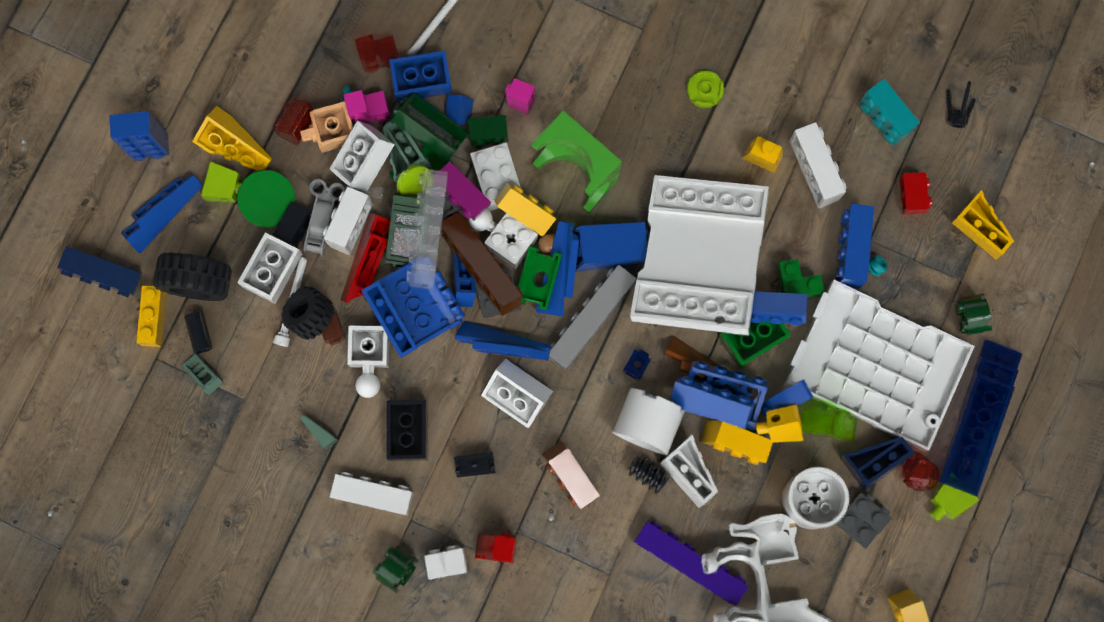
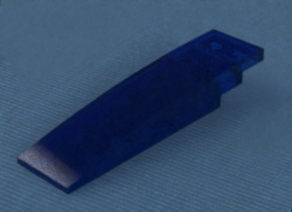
[939,340,1022,497]

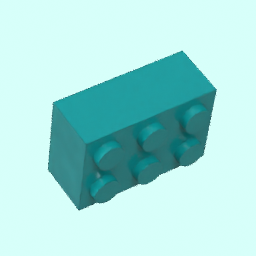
[859,79,920,146]

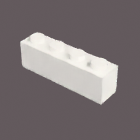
[330,472,413,516]

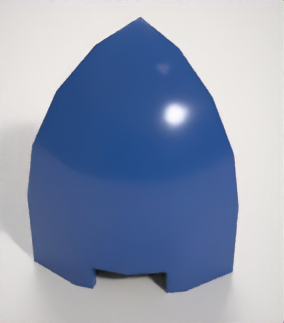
[446,95,473,125]

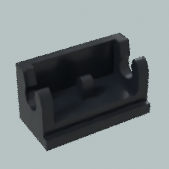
[273,202,312,248]
[454,452,496,478]

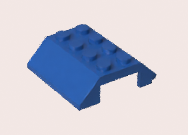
[361,255,465,358]

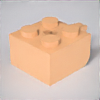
[300,101,354,153]

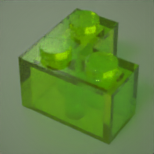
[801,406,858,441]

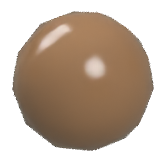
[538,234,555,256]

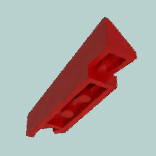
[341,213,390,303]

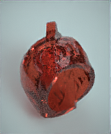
[902,451,940,491]

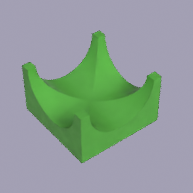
[532,111,622,214]

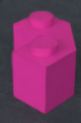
[344,90,391,122]

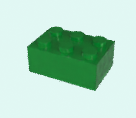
[719,322,791,369]

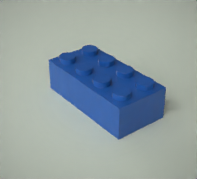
[109,111,169,161]
[834,204,874,289]

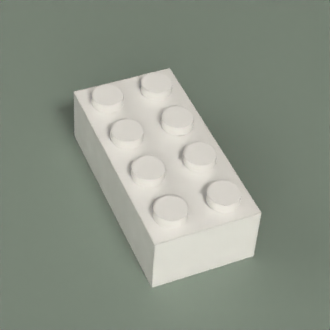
[789,122,846,209]

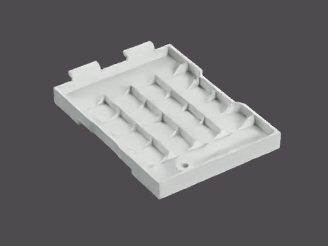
[630,175,769,335]
[784,280,975,452]

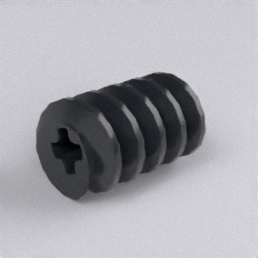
[627,453,670,494]

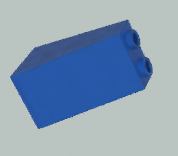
[573,222,648,272]

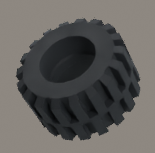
[281,286,334,340]

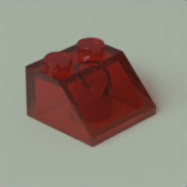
[275,98,313,146]

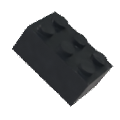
[387,400,428,461]

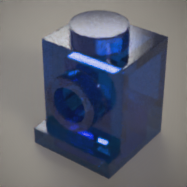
[622,349,651,381]

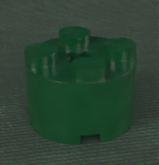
[955,293,992,336]
[373,546,419,593]

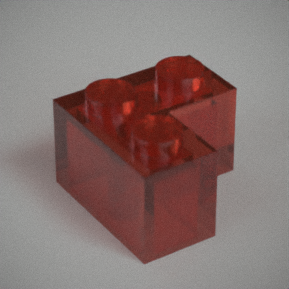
[354,34,399,73]

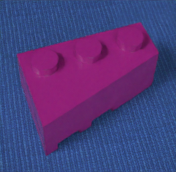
[433,161,491,221]

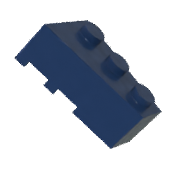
[841,437,915,490]

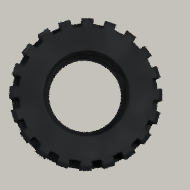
[153,252,232,301]

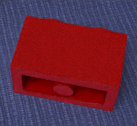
[899,172,932,215]

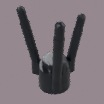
[946,81,976,128]

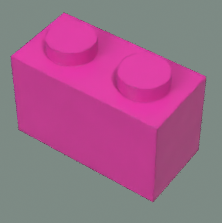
[505,78,536,115]

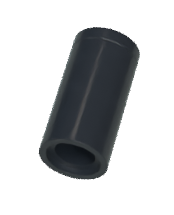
[184,311,213,354]

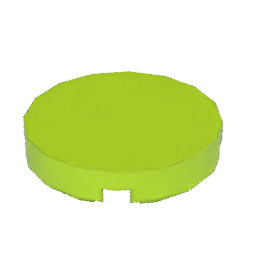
[687,71,724,108]
[397,164,433,198]

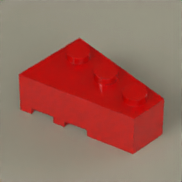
[475,532,517,563]

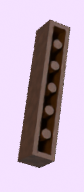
[439,212,523,316]

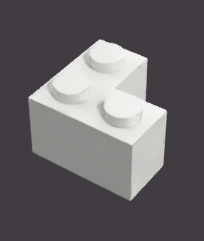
[425,545,469,580]

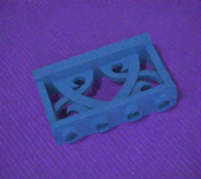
[680,361,768,430]

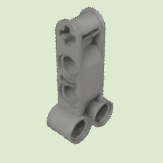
[303,179,346,256]

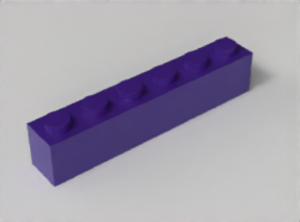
[634,521,749,607]

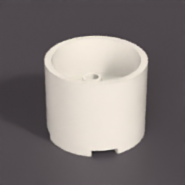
[612,388,685,455]
[782,467,849,529]

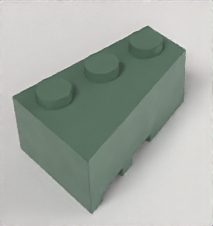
[383,121,433,183]

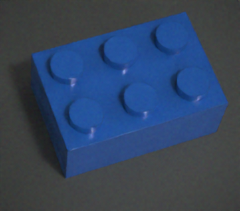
[389,51,452,102]

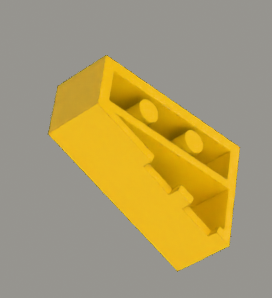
[952,190,1014,260]
[700,420,773,465]
[887,588,929,622]

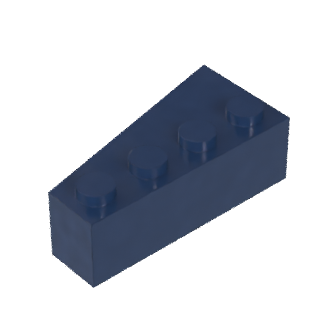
[57,246,142,298]

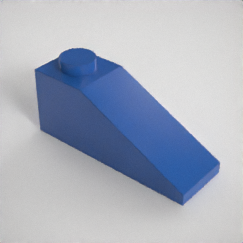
[452,252,476,307]
[761,379,814,418]

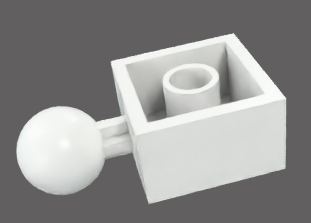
[469,209,538,269]
[347,326,390,398]

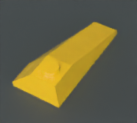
[192,106,272,171]

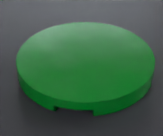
[237,170,295,228]

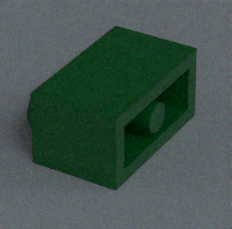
[468,115,508,147]

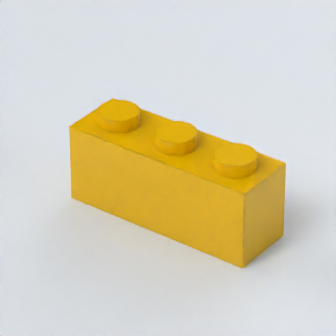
[494,183,556,237]
[136,286,167,347]

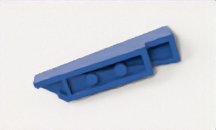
[121,174,202,253]
[535,222,579,316]
[455,321,551,361]

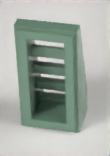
[182,354,223,395]
[301,415,338,449]

